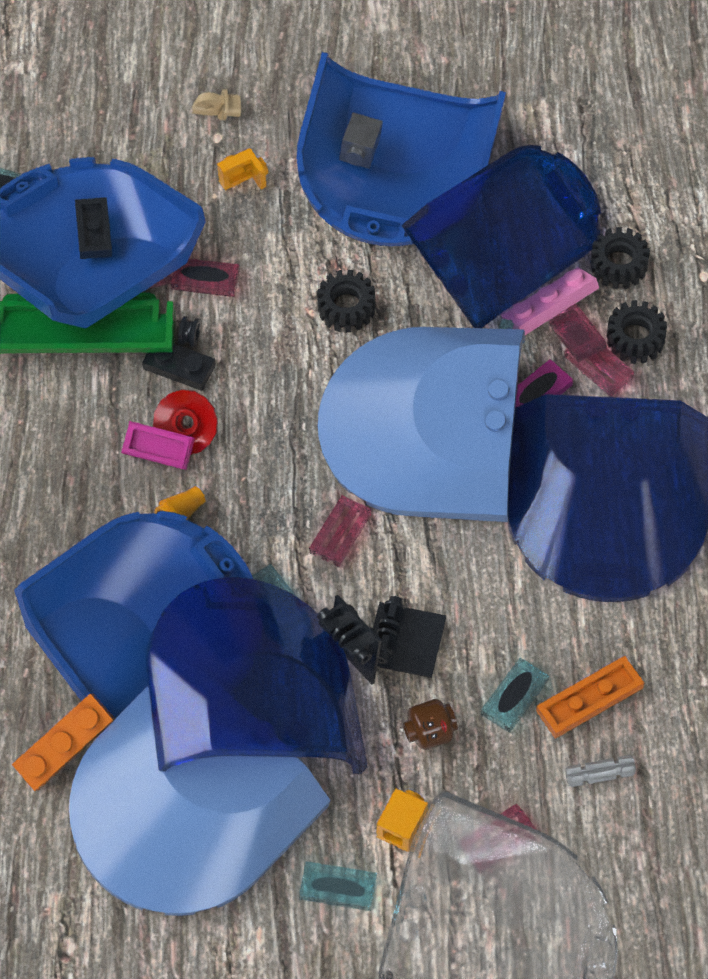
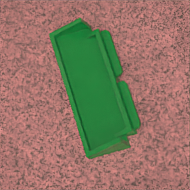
[0,293,176,354]

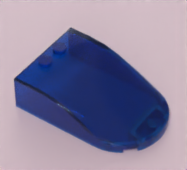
[401,145,601,328]

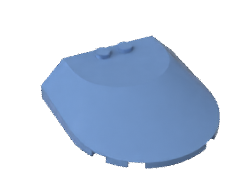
[318,327,525,522]
[69,659,330,916]

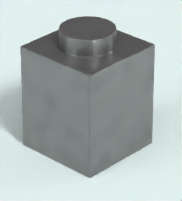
[339,113,383,169]

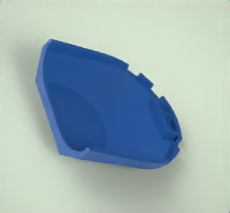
[297,52,506,246]
[0,157,206,328]
[14,511,263,719]

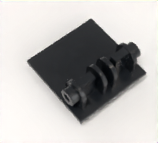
[317,595,382,685]
[373,596,447,678]

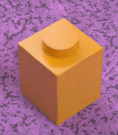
[376,788,428,852]

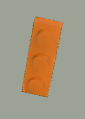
[536,656,644,739]
[12,693,115,791]

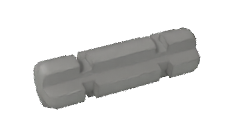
[565,755,636,787]

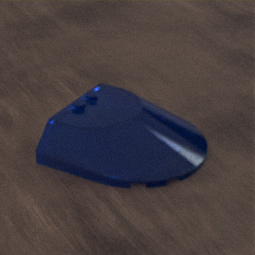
[508,394,708,602]
[146,577,368,774]

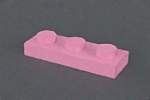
[501,267,599,335]

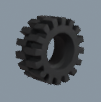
[590,227,650,289]
[317,270,376,333]
[606,300,667,364]

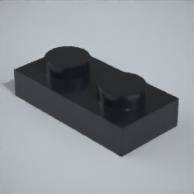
[75,197,112,259]
[142,343,216,391]

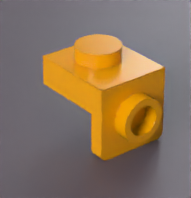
[217,148,269,190]

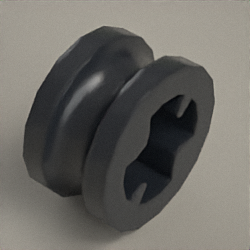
[178,316,201,347]

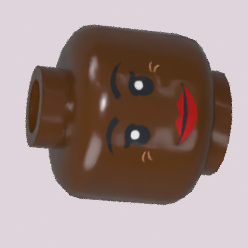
[403,699,458,750]

